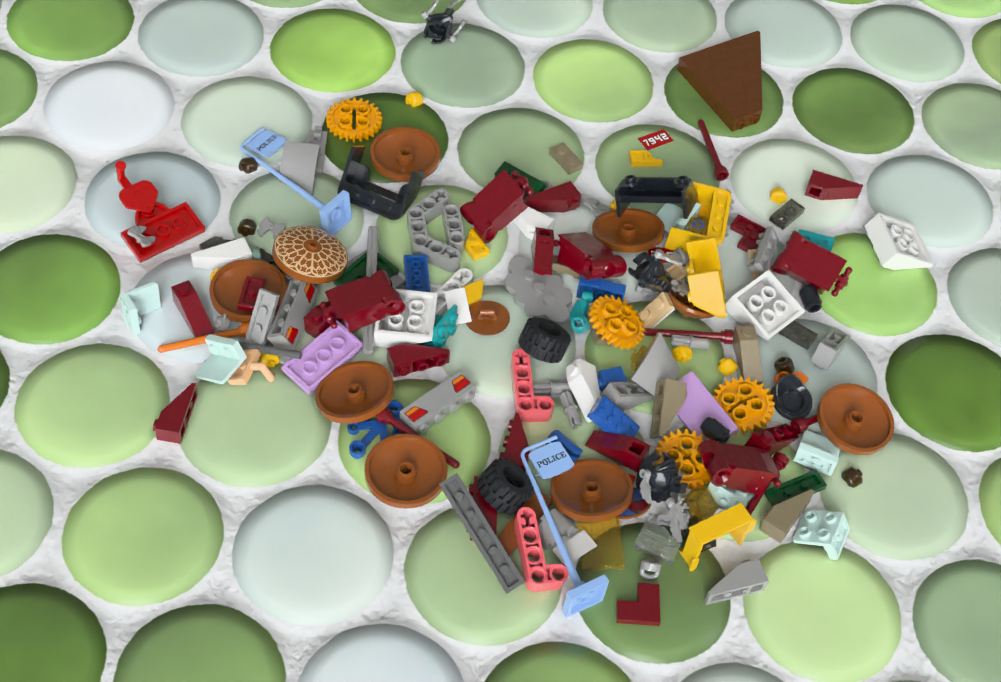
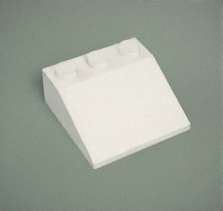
[865,213,933,270]
[726,270,805,341]
[374,289,438,348]

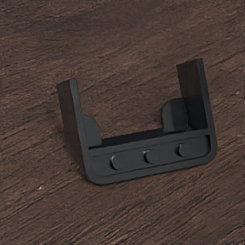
[338,145,426,220]
[615,175,698,219]

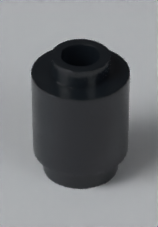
[799,285,822,313]
[700,417,730,444]

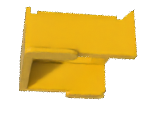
[678,503,757,571]

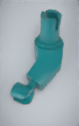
[569,291,594,334]

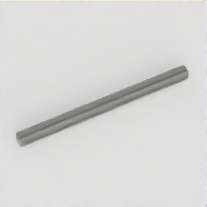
[362,226,378,355]

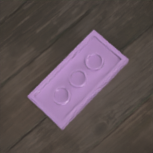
[281,320,363,395]
[677,371,738,440]

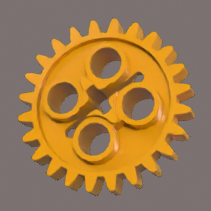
[326,97,382,143]
[588,295,646,350]
[713,376,775,435]
[654,429,710,491]

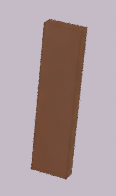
[497,491,552,557]

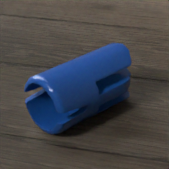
[545,430,583,461]

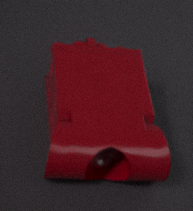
[460,169,534,243]
[771,230,853,297]
[554,232,627,280]
[320,270,405,333]
[697,439,782,495]

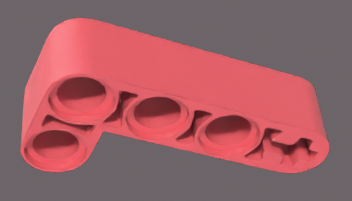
[510,349,554,422]
[514,507,568,592]

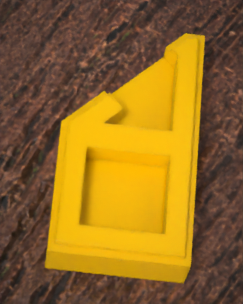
[628,150,663,167]
[465,228,490,261]
[461,279,484,306]

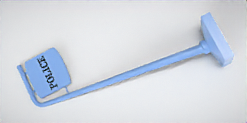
[240,127,352,236]
[520,435,609,618]

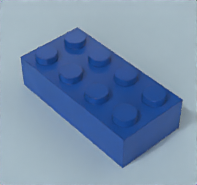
[403,255,430,292]
[576,275,627,302]
[587,395,640,437]

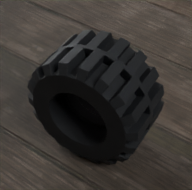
[518,317,571,363]
[477,458,534,514]

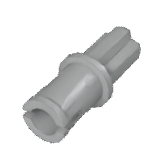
[670,335,709,350]
[532,381,570,396]
[559,391,583,429]

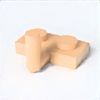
[227,349,275,385]

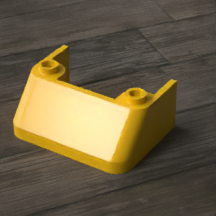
[664,181,731,254]
[686,236,727,318]

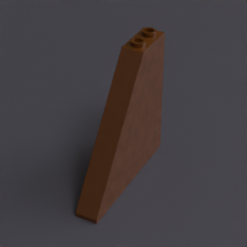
[677,30,762,132]

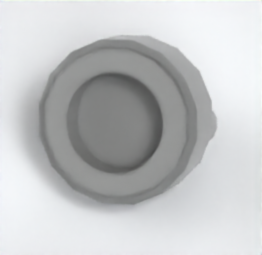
[671,248,689,267]
[639,558,662,580]

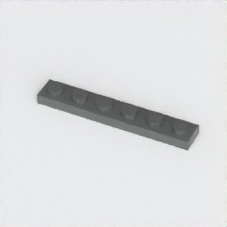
[439,473,525,594]

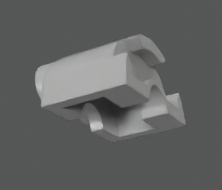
[538,508,578,550]

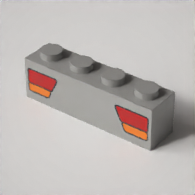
[267,278,318,350]
[399,371,476,435]

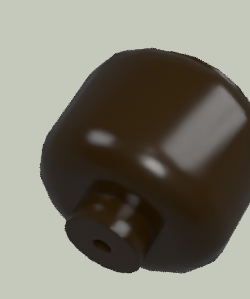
[239,157,258,174]
[237,219,257,237]
[774,356,795,374]
[841,467,863,488]

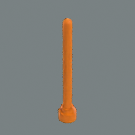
[157,322,249,353]

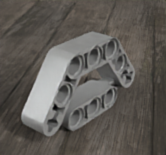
[407,188,465,272]

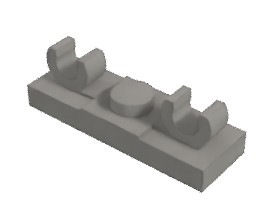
[308,126,328,173]
[747,226,779,276]
[244,288,280,346]

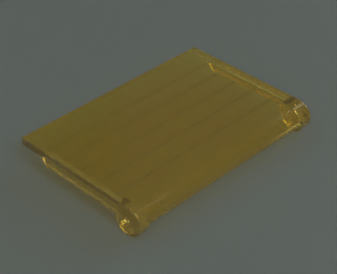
[577,518,625,570]

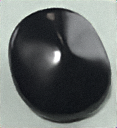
[770,374,813,420]

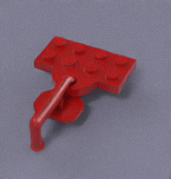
[115,161,205,263]

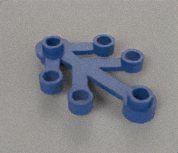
[347,400,404,459]

